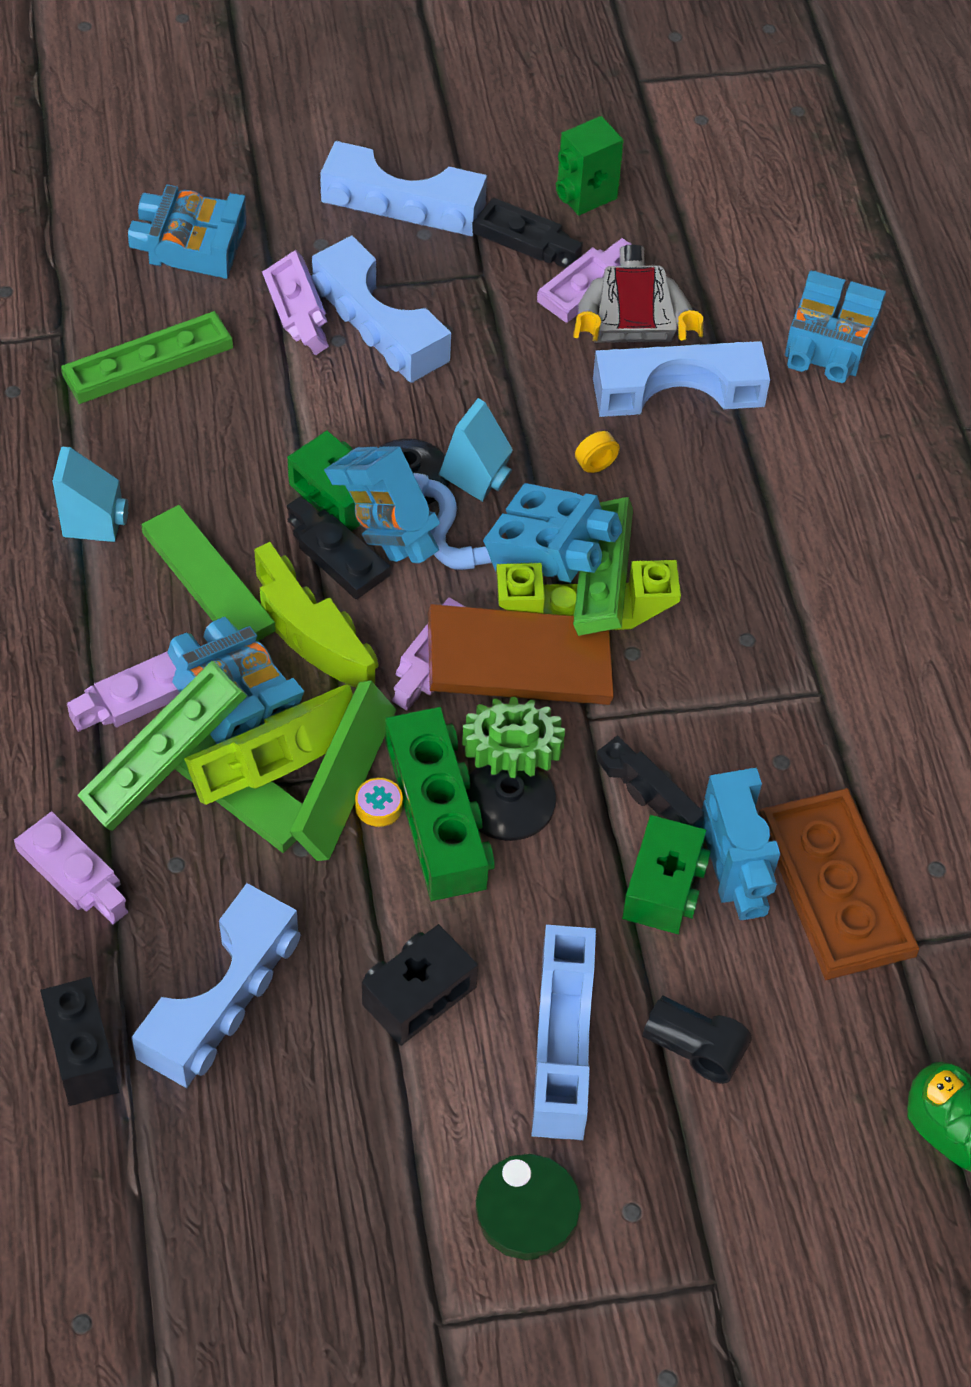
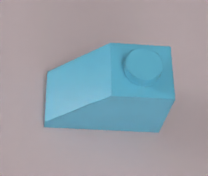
[439,398,513,502]
[52,446,128,542]

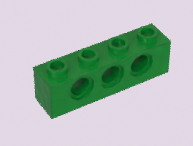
[385,707,495,901]

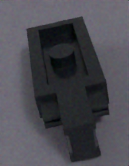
[472,198,583,268]
[287,497,390,599]
[597,735,704,829]

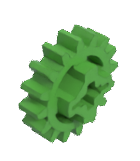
[462,697,565,778]

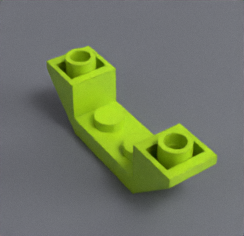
[496,560,681,630]

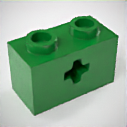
[556,116,624,216]
[287,430,361,531]
[622,815,711,935]

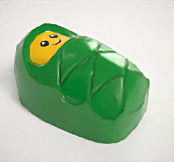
[907,1061,971,1171]

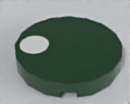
[475,1154,581,1260]

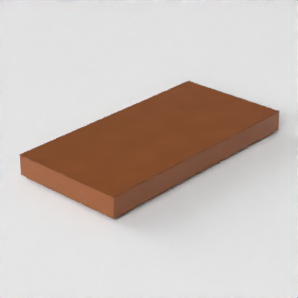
[428,604,614,705]
[758,788,919,980]

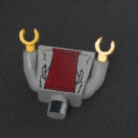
[573,245,703,343]

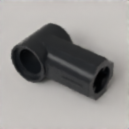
[642,996,752,1084]

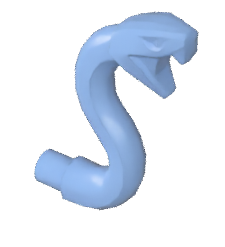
[413,473,492,570]

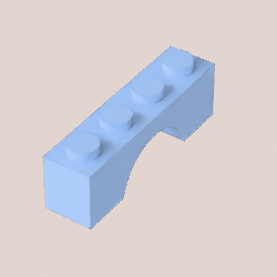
[320,141,487,237]
[311,235,451,383]
[593,341,770,417]
[132,883,301,1088]
[532,925,596,1140]

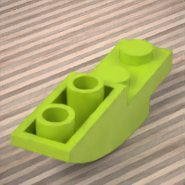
[254,542,379,688]
[184,684,353,805]

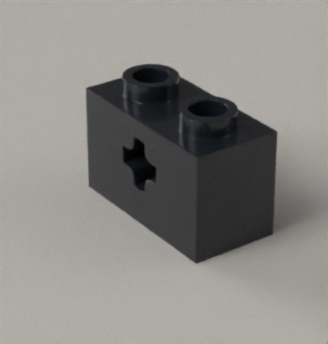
[362,924,478,1046]
[40,977,119,1106]

